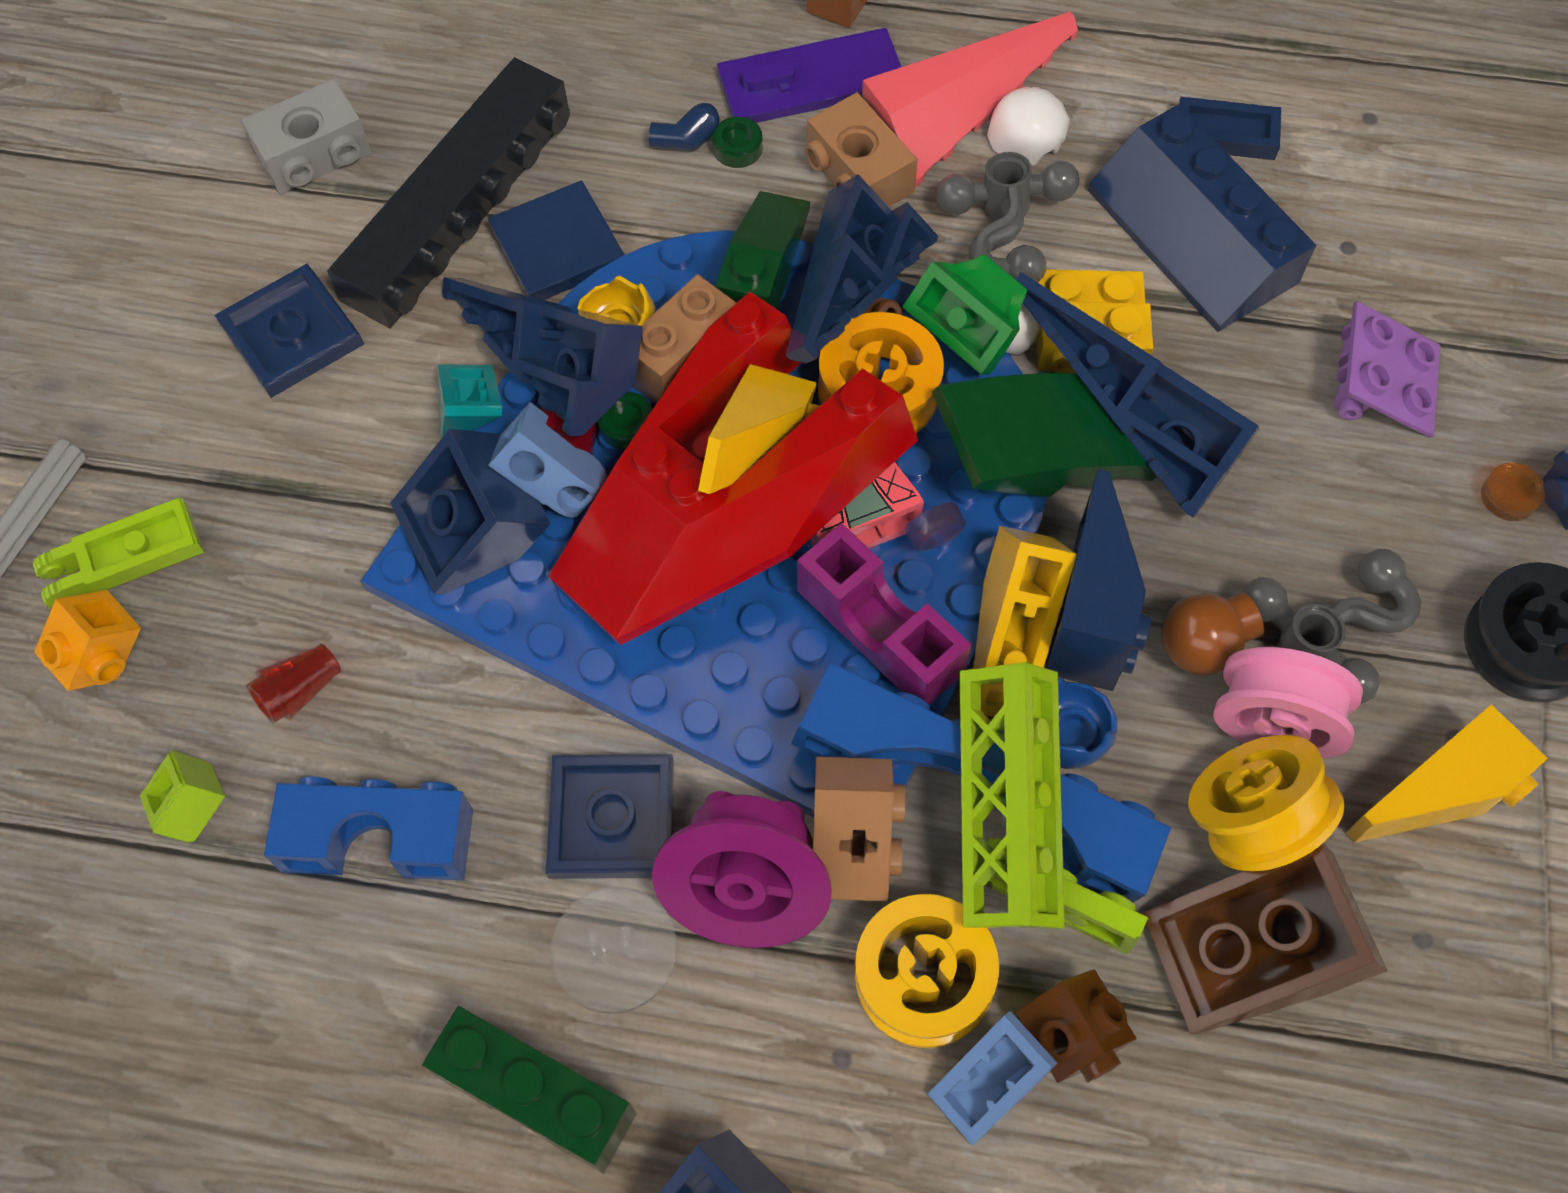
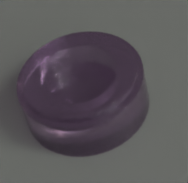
[905,502,966,551]

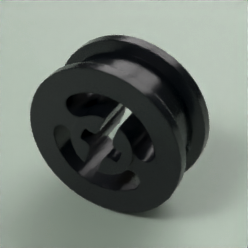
[1464,562,1568,702]

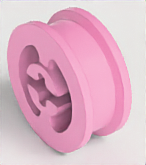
[1213,647,1363,759]

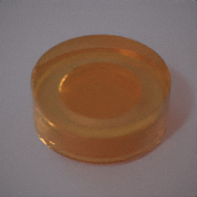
[1481,463,1546,521]

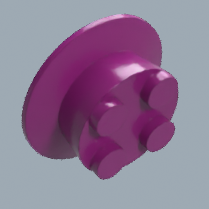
[652,791,832,948]

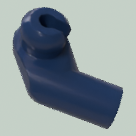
[649,103,720,151]

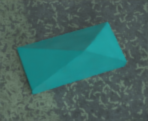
[438,364,502,439]

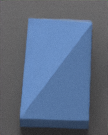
[928,1011,1057,1146]

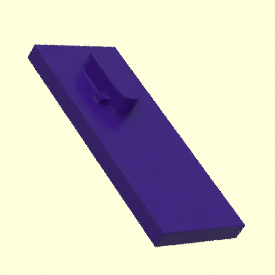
[717,27,901,123]

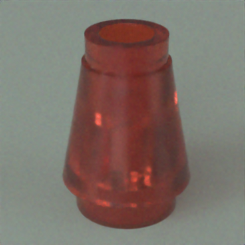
[246,643,342,724]

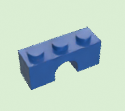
[264,777,473,881]

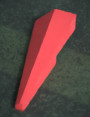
[862,11,1078,187]

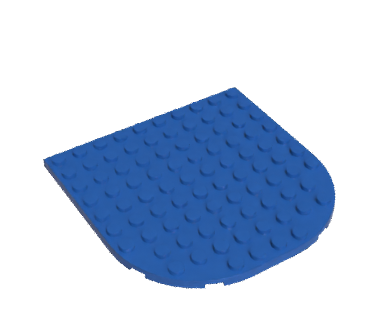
[361,230,1047,818]

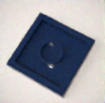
[488,180,625,300]
[215,263,364,398]
[546,754,674,879]

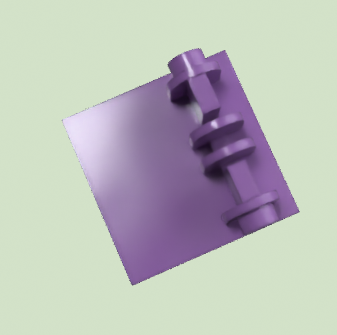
[1334,301,1440,438]

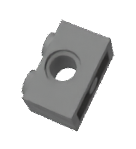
[241,78,372,194]

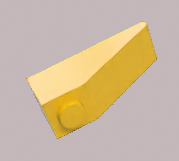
[698,364,819,494]
[973,526,1077,717]
[1345,704,1548,843]

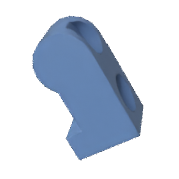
[488,402,608,518]

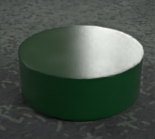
[712,117,763,168]
[598,392,653,450]

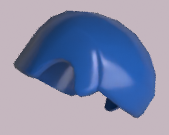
[1058,678,1117,769]

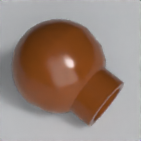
[1161,593,1264,675]

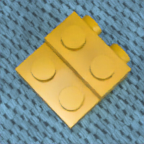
[1036,269,1153,373]

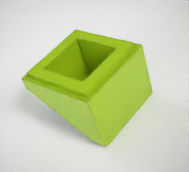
[140,750,225,843]

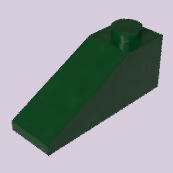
[715,191,810,310]

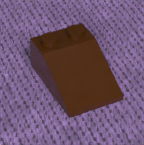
[1142,843,1388,1035]

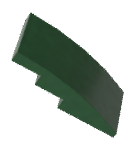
[932,373,1157,497]

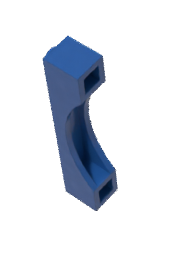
[791,663,1171,903]

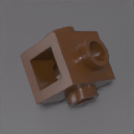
[1016,969,1137,1084]

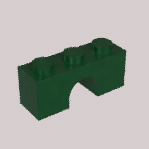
[422,1005,637,1174]

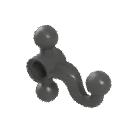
[935,152,1080,283]
[1242,549,1421,704]

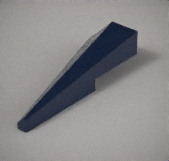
[786,174,939,363]
[1016,272,1259,518]
[442,277,643,436]

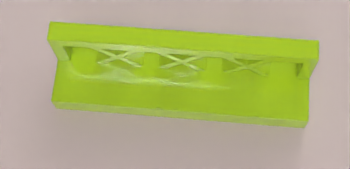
[960,662,1065,929]

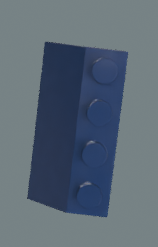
[1088,104,1317,332]

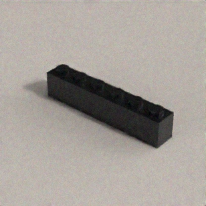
[327,57,570,329]

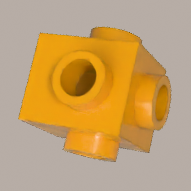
[34,590,141,691]

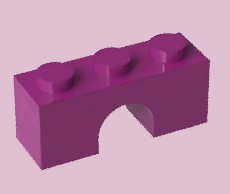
[797,523,972,705]

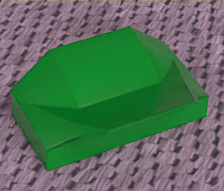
[902,254,1028,375]

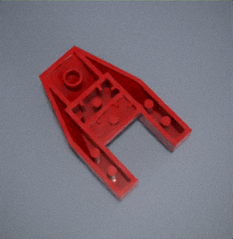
[549,292,918,645]

